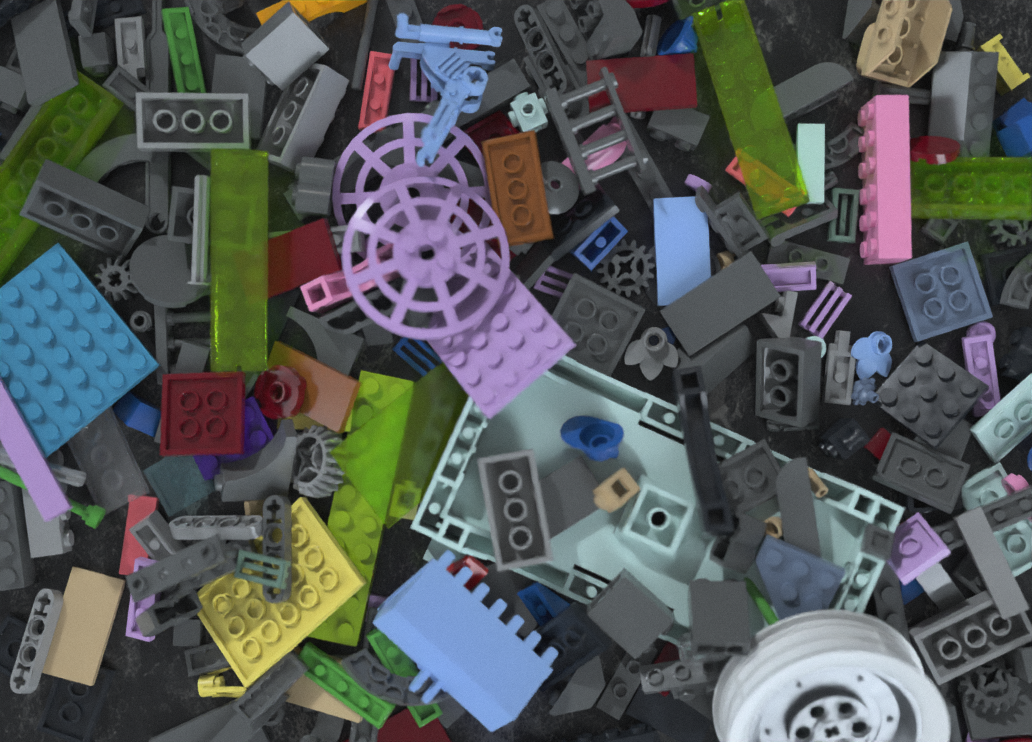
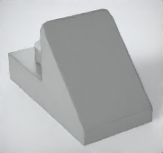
[757,290,798,338]

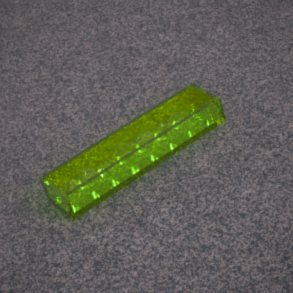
[691,0,810,219]
[210,148,268,371]

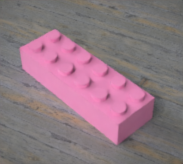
[857,95,912,265]

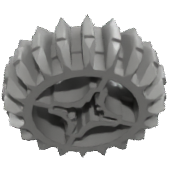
[290,425,349,498]

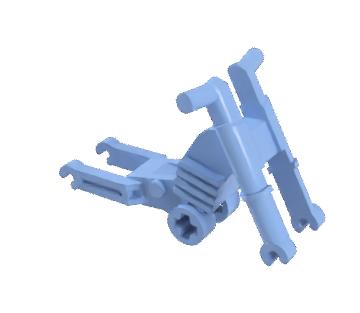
[388,13,503,167]

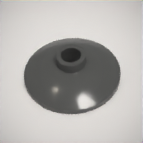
[541,161,579,215]

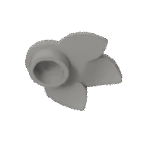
[624,327,678,380]

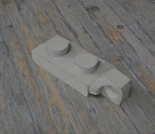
[115,16,147,84]
[822,330,856,405]

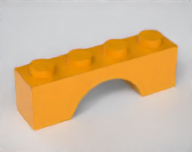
[256,0,367,25]

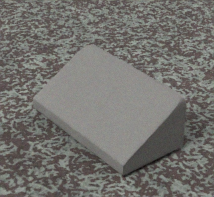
[129,510,186,561]

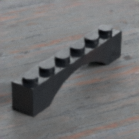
[672,365,733,539]

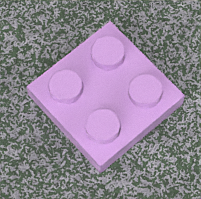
[887,512,951,585]

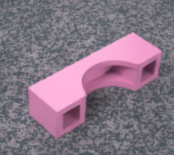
[300,243,400,314]

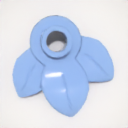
[851,331,892,380]

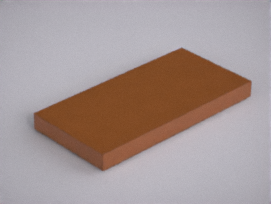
[481,130,554,249]
[265,341,362,433]

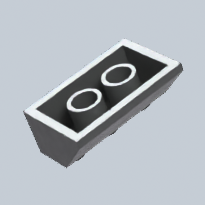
[755,337,822,428]

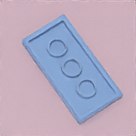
[653,196,711,306]

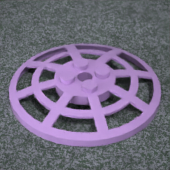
[332,113,492,260]
[342,176,510,340]

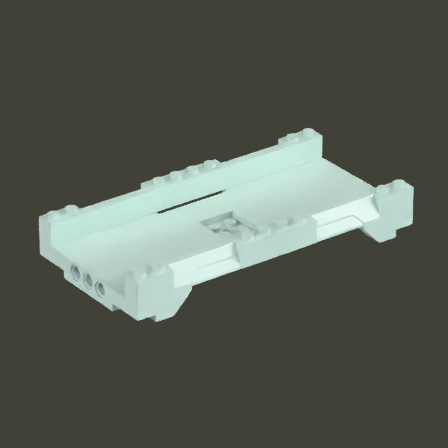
[411,355,905,656]

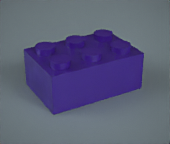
[193,396,277,481]

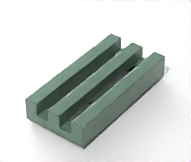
[827,188,860,244]
[234,550,292,589]

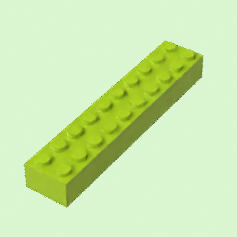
[308,370,416,647]

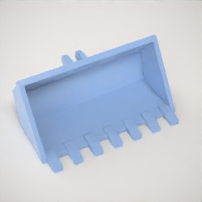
[373,550,558,732]

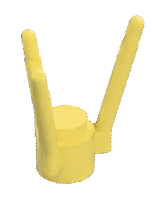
[198,667,246,698]

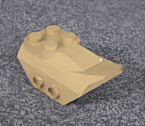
[856,0,953,87]

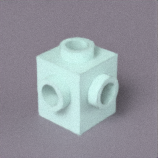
[508,92,548,133]

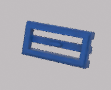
[392,336,447,384]

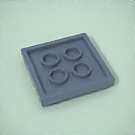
[889,242,993,342]

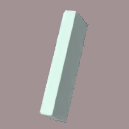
[796,123,825,204]

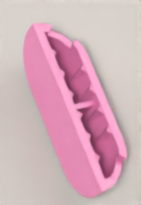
[551,117,626,189]

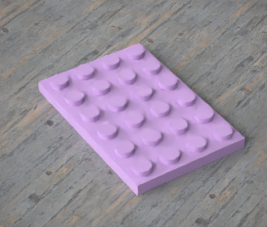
[422,240,575,419]

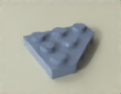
[755,534,846,621]

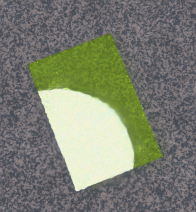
[329,361,470,529]

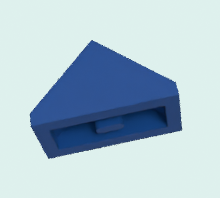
[112,390,161,437]

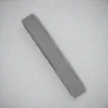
[169,515,263,540]
[10,589,63,694]

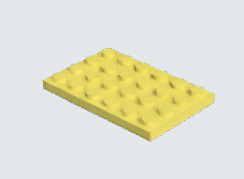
[197,497,367,688]

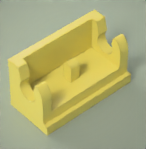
[975,34,1030,96]

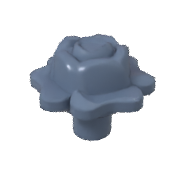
[851,377,879,406]

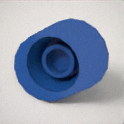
[656,16,698,56]
[560,415,625,461]

